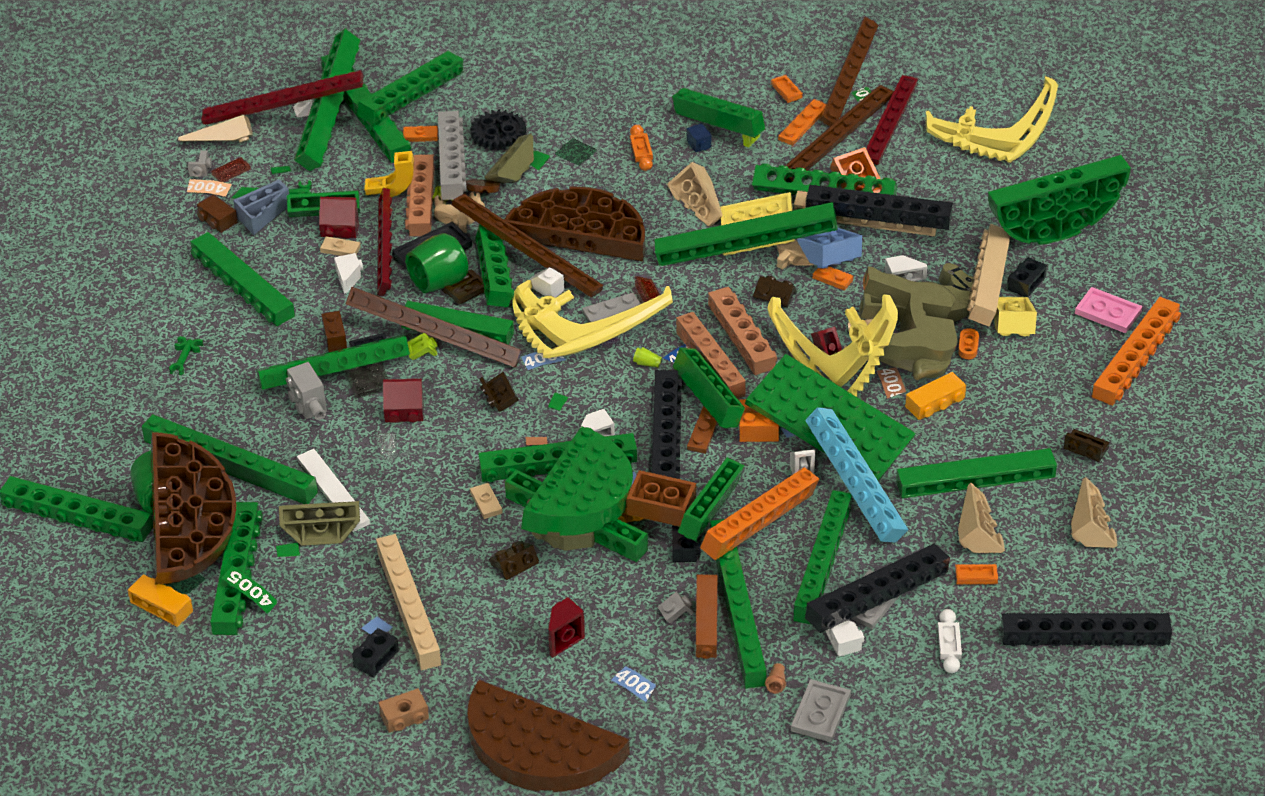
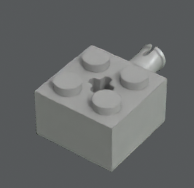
[286,362,327,420]

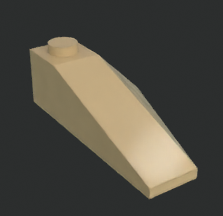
[178,115,253,143]
[667,162,723,227]
[1071,477,1118,548]
[958,483,1005,553]

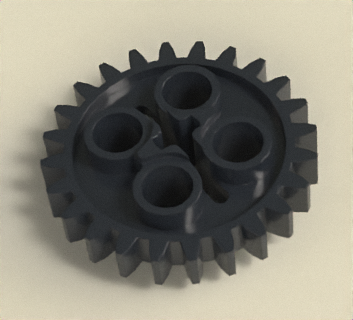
[470,109,527,151]

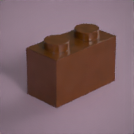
[197,194,238,233]
[321,311,347,352]

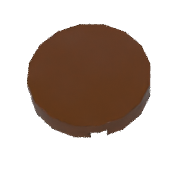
[466,179,500,193]

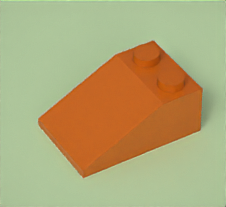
[830,147,882,193]
[739,399,779,442]

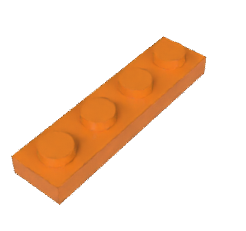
[778,99,826,146]

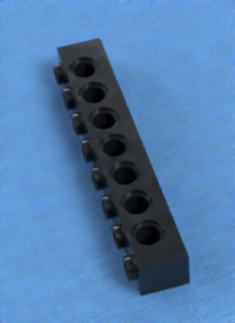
[806,185,953,230]
[652,370,682,479]
[805,543,950,633]
[1001,613,1172,646]

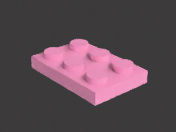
[1075,287,1142,333]

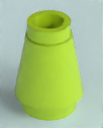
[633,347,662,368]

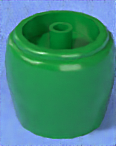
[405,233,468,293]
[130,450,153,516]

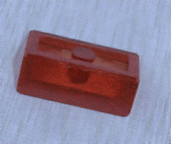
[635,276,660,303]

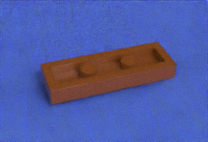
[687,406,718,454]

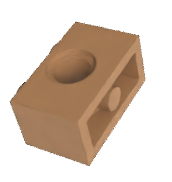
[379,688,429,733]

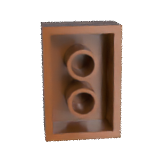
[627,470,696,527]

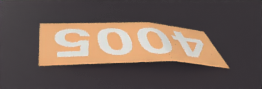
[187,179,232,197]

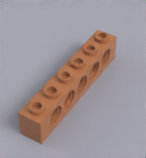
[405,155,434,236]
[708,287,777,375]
[676,312,746,399]

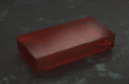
[211,157,251,182]

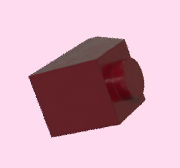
[811,326,842,355]

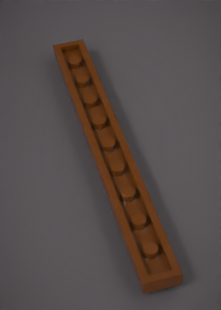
[819,17,879,127]
[785,85,894,183]
[452,194,604,297]
[345,287,522,368]

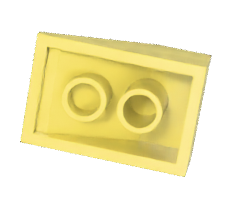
[994,297,1037,336]

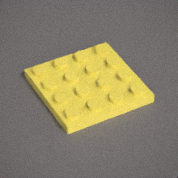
[721,192,795,255]

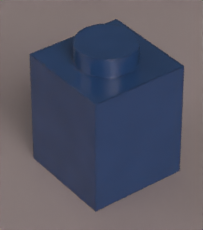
[687,123,711,152]

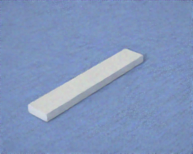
[297,449,370,532]

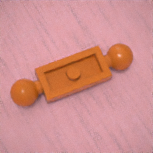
[630,125,653,171]

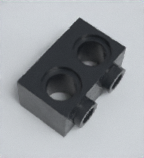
[1007,257,1047,297]
[672,525,701,562]
[352,628,399,678]

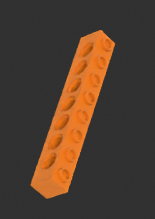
[1092,297,1181,406]
[700,467,819,560]

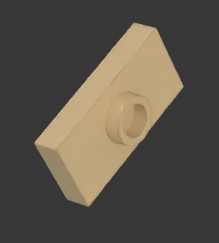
[320,237,361,256]
[470,483,503,519]

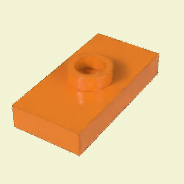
[771,75,803,103]
[403,126,438,142]
[955,564,998,584]

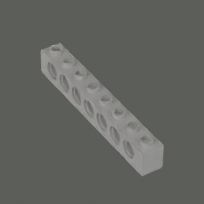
[438,111,466,200]

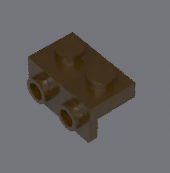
[753,276,797,307]
[480,372,519,412]
[1063,429,1110,462]
[489,541,539,580]

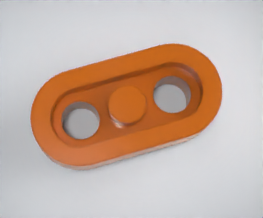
[958,328,979,359]

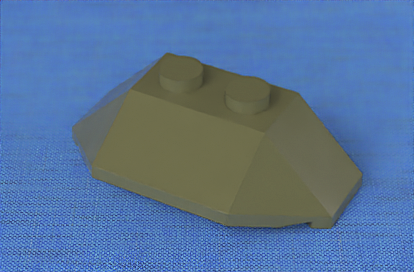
[485,134,534,184]
[527,499,595,551]
[279,501,360,546]

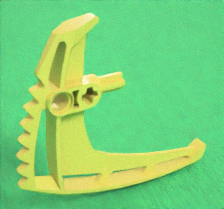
[925,77,1058,163]
[512,280,673,358]
[767,294,898,397]

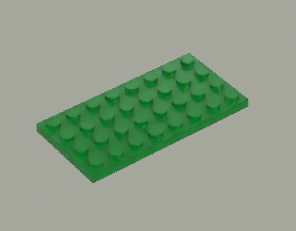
[745,354,916,482]

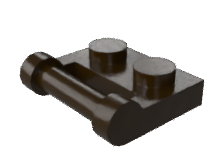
[441,269,484,305]

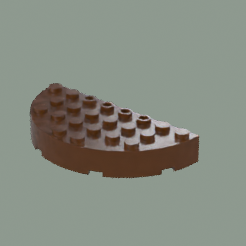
[504,186,646,261]
[151,432,236,585]
[467,680,630,792]

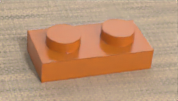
[812,266,854,291]

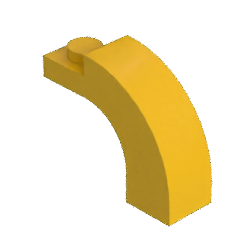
[365,151,414,197]

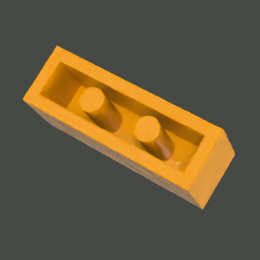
[905,372,966,420]
[128,574,193,627]

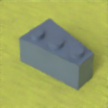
[233,179,289,235]

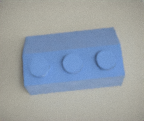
[797,228,862,268]

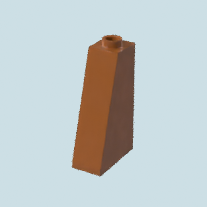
[696,575,717,659]

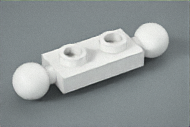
[938,609,962,673]

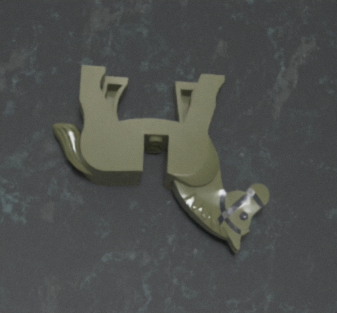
[859,263,974,380]

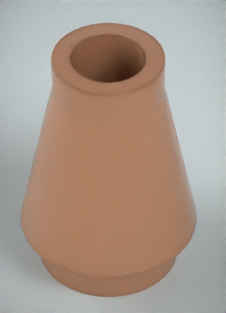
[765,663,786,694]

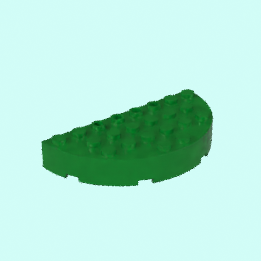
[988,155,1131,244]
[521,426,633,536]

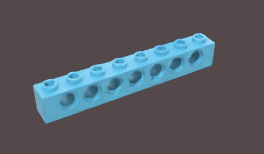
[805,407,909,542]

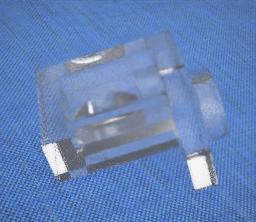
[376,432,397,463]

